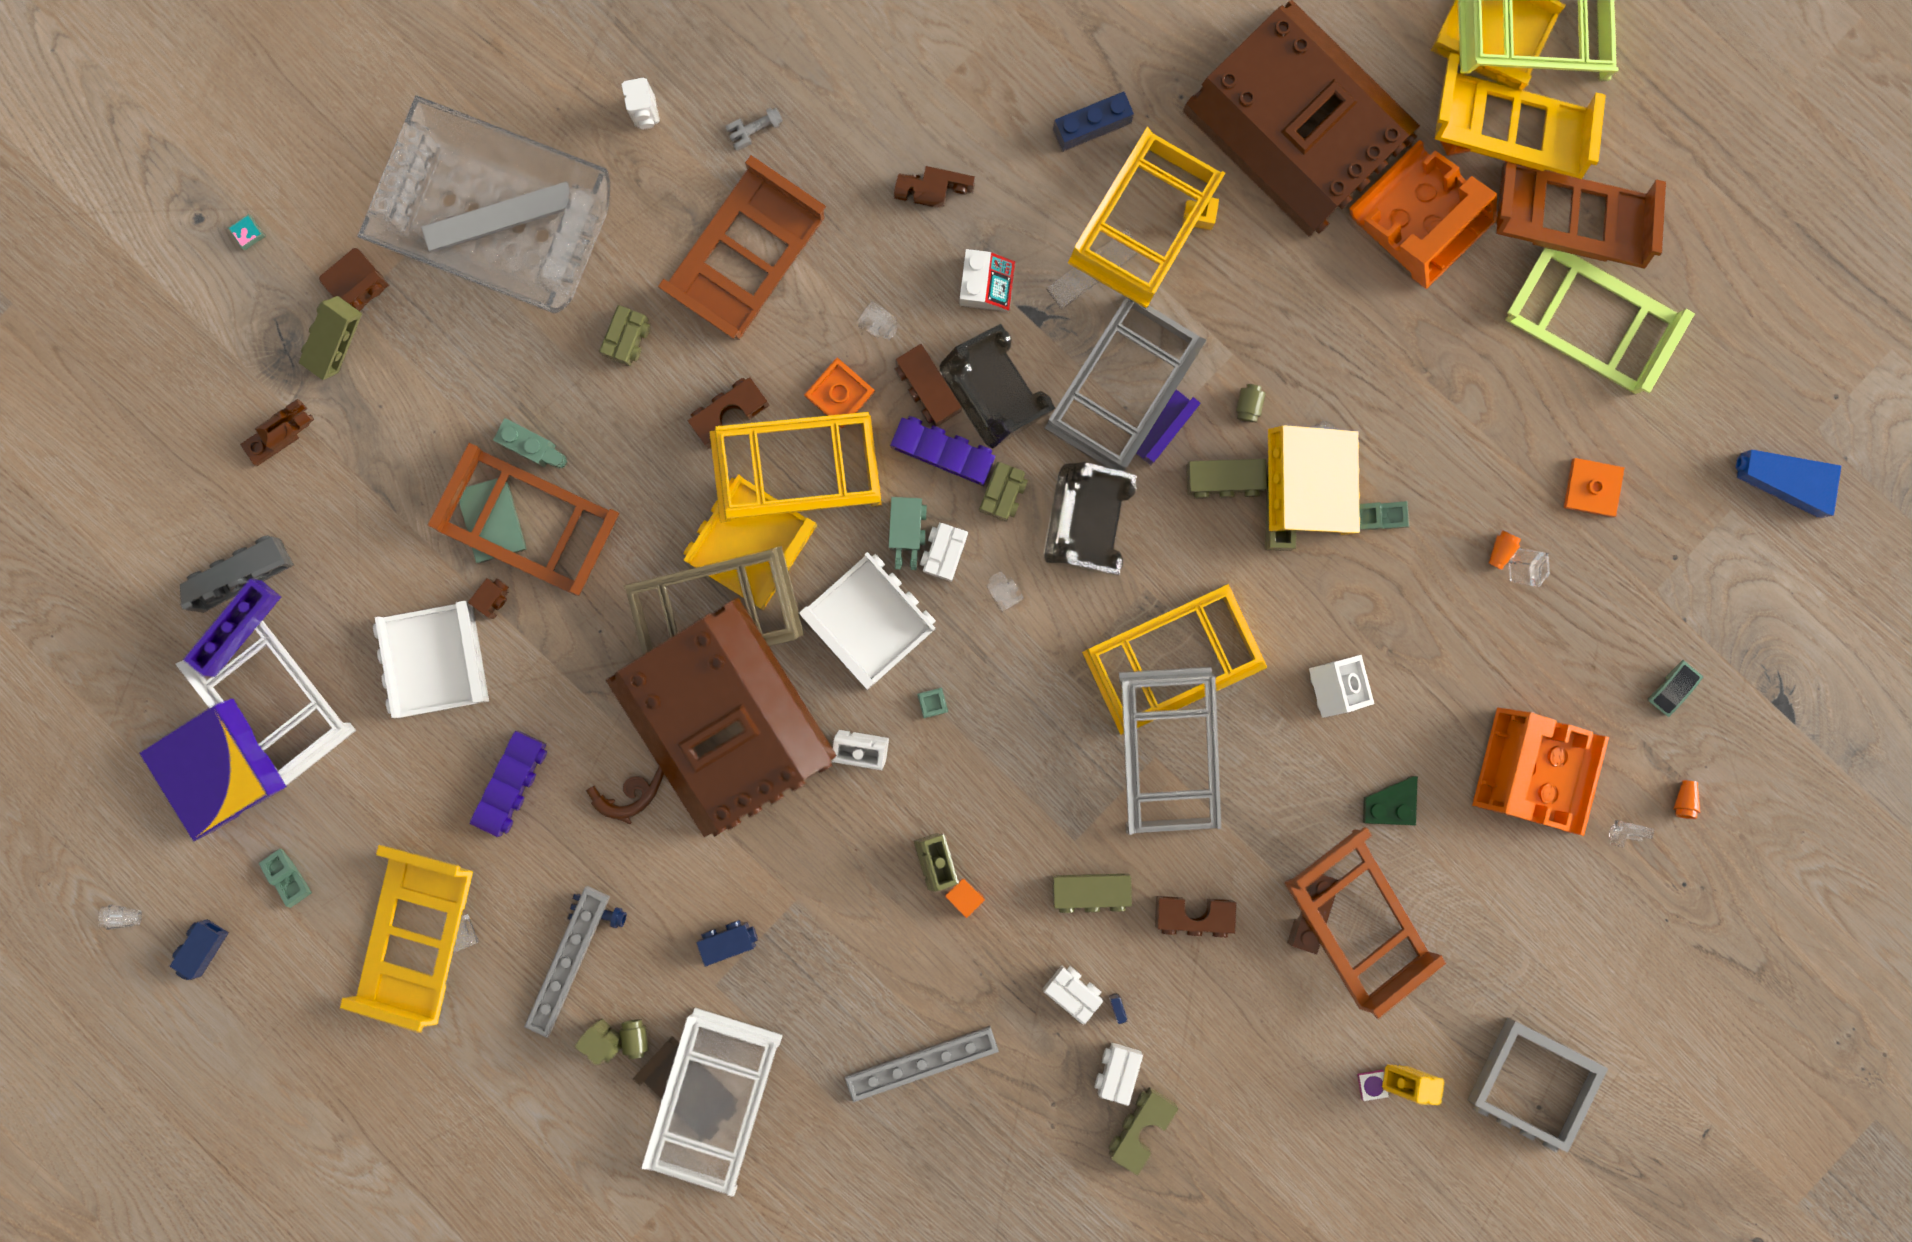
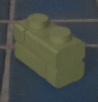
[599,305,651,366]
[979,462,1028,522]
[913,833,959,892]
[575,1019,622,1065]

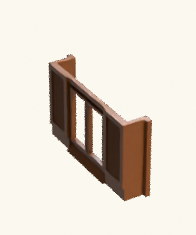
[658,155,826,340]
[1496,161,1666,269]

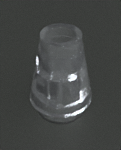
[99,904,142,930]

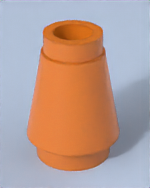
[1488,530,1521,570]
[1673,780,1700,819]

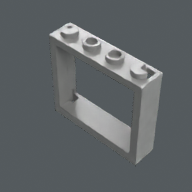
[1468,1017,1608,1153]

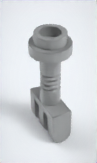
[725,107,783,150]

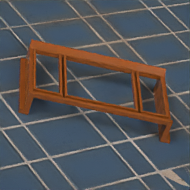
[428,443,620,596]
[1284,827,1446,1019]

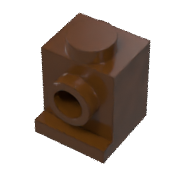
[468,578,509,619]

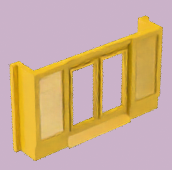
[1435,53,1606,179]
[340,845,473,1032]

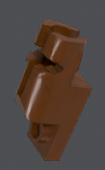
[894,166,975,208]
[240,399,314,466]

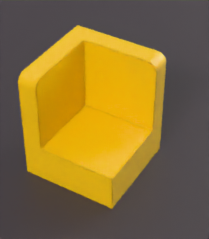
[1182,198,1219,230]

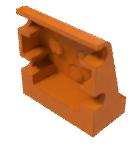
[1349,140,1497,289]
[1472,707,1609,836]

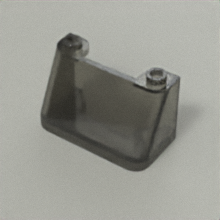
[940,324,1055,448]
[1044,462,1137,575]

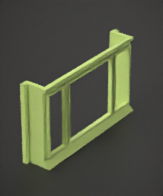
[1458,0,1618,81]
[1505,247,1695,394]

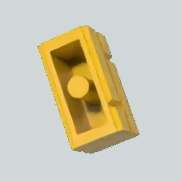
[1382,1064,1444,1105]

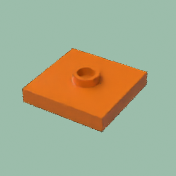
[804,358,875,429]
[1564,458,1625,517]

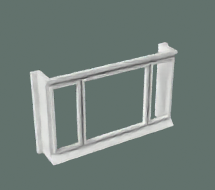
[176,620,356,786]

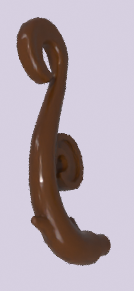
[586,767,664,824]

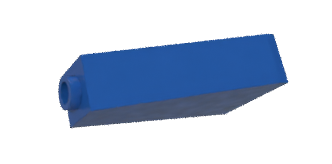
[1736,449,1842,518]

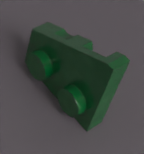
[1363,776,1418,826]

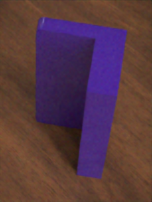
[1136,390,1201,465]

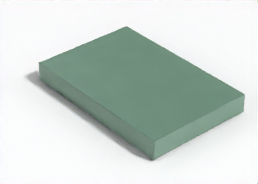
[459,478,527,564]

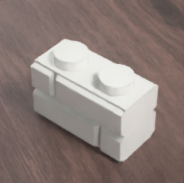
[622,78,659,129]
[920,522,968,582]
[831,730,889,770]
[1043,966,1103,1025]
[1095,1043,1143,1105]

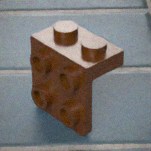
[319,248,389,311]

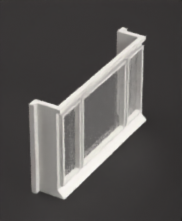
[642,1008,783,1196]

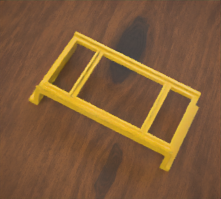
[1068,126,1225,309]
[709,412,882,523]
[1082,584,1267,735]

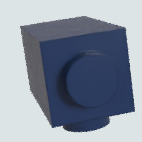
[169,919,229,980]
[696,920,758,967]

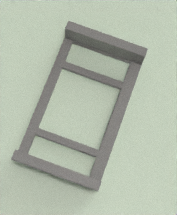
[1044,297,1207,476]
[1119,667,1221,835]

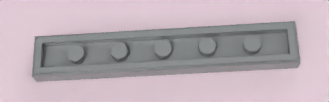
[421,181,576,253]
[524,886,610,1038]
[845,1026,999,1102]

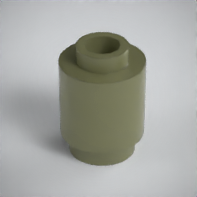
[1236,384,1266,423]
[620,1019,649,1059]

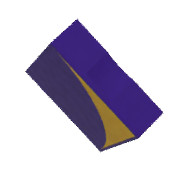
[139,698,287,842]

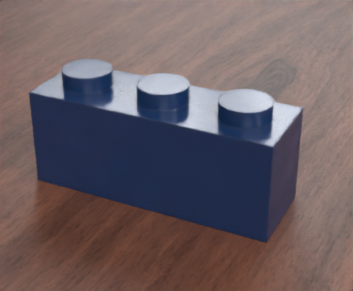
[1053,91,1134,152]

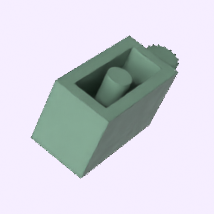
[493,418,567,469]
[889,497,927,570]

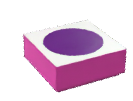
[1357,1070,1389,1101]

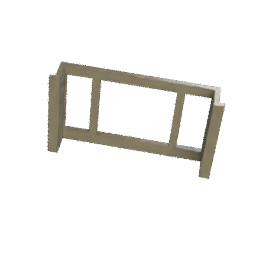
[624,546,804,655]

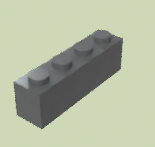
[180,535,294,613]

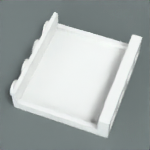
[799,552,936,690]
[373,601,489,718]

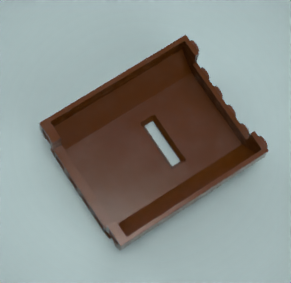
[1183,0,1420,237]
[605,598,837,837]

